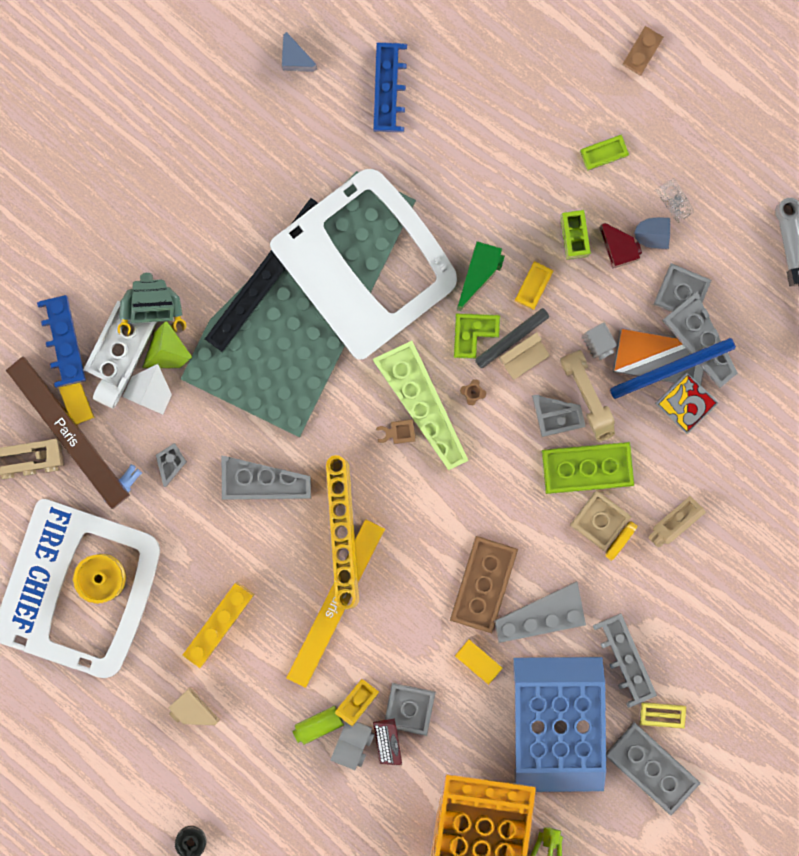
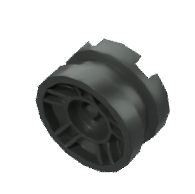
[175,826,207,856]

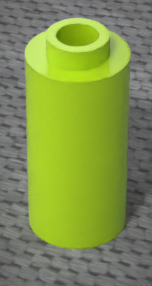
[292,705,344,745]

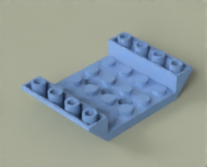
[513,657,606,792]

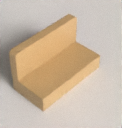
[499,332,549,379]

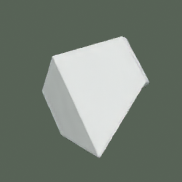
[123,364,172,415]

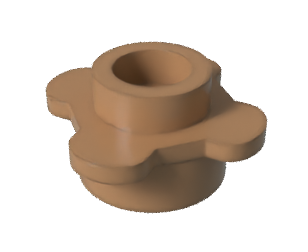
[460,379,486,406]

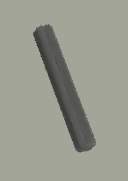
[475,308,549,369]

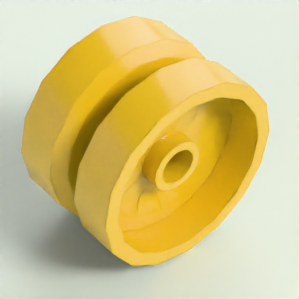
[73,553,127,604]

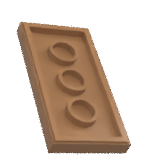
[450,536,518,634]

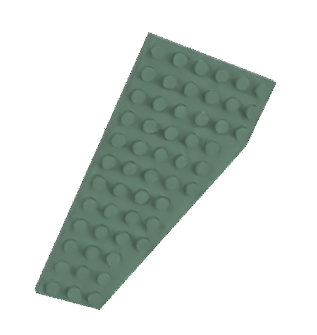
[181,171,416,437]

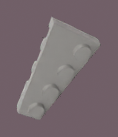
[662,291,738,388]
[221,455,311,500]
[494,581,586,643]

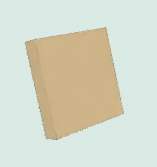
[570,490,632,552]

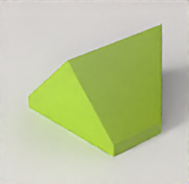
[142,321,192,368]

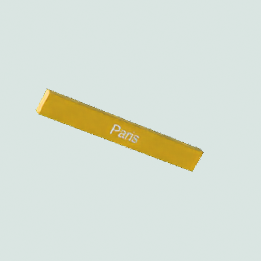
[286,519,385,688]

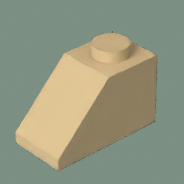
[168,688,220,725]

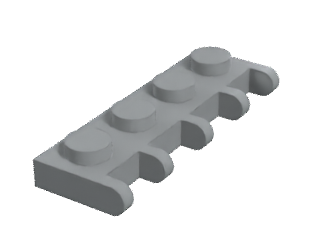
[593,613,657,708]

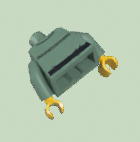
[117,272,187,335]

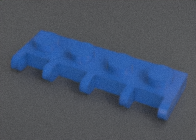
[373,43,407,133]
[37,295,86,388]

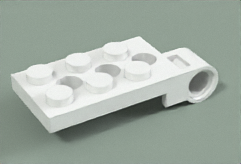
[83,301,157,409]

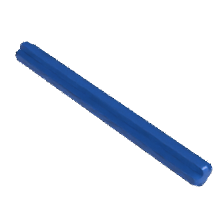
[610,338,736,399]

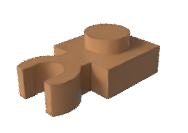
[376,419,416,444]

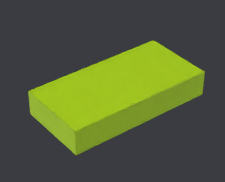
[580,134,629,171]

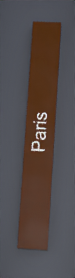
[6,356,130,509]

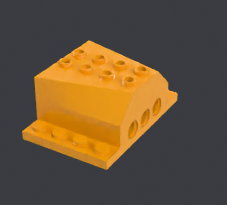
[431,774,536,856]

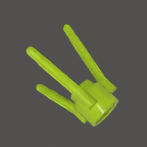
[530,827,563,856]

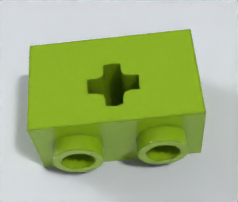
[560,210,591,260]

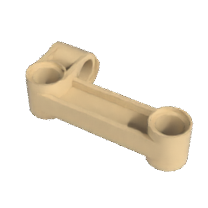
[560,350,615,442]

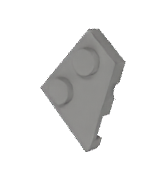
[532,395,586,437]

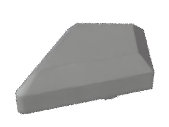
[156,443,187,487]

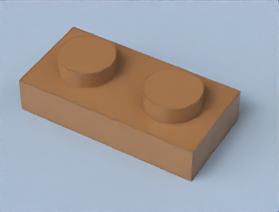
[622,26,664,76]

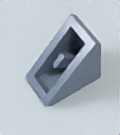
[282,32,317,72]

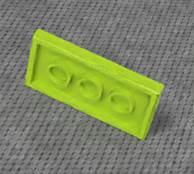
[542,442,634,494]

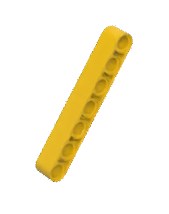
[326,455,359,609]

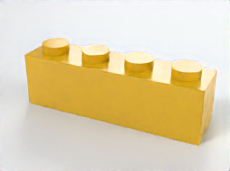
[182,582,255,668]

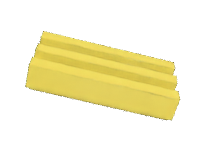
[639,702,686,729]

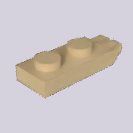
[649,496,706,547]

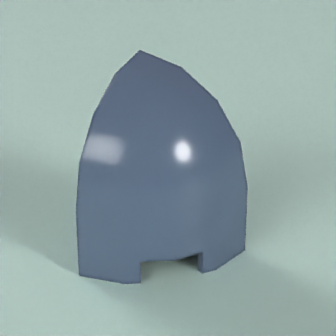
[635,217,670,249]

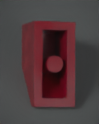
[599,223,642,269]

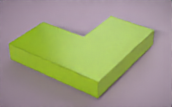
[454,313,500,359]

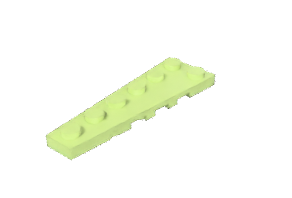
[373,341,469,470]

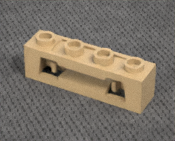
[0,439,64,479]

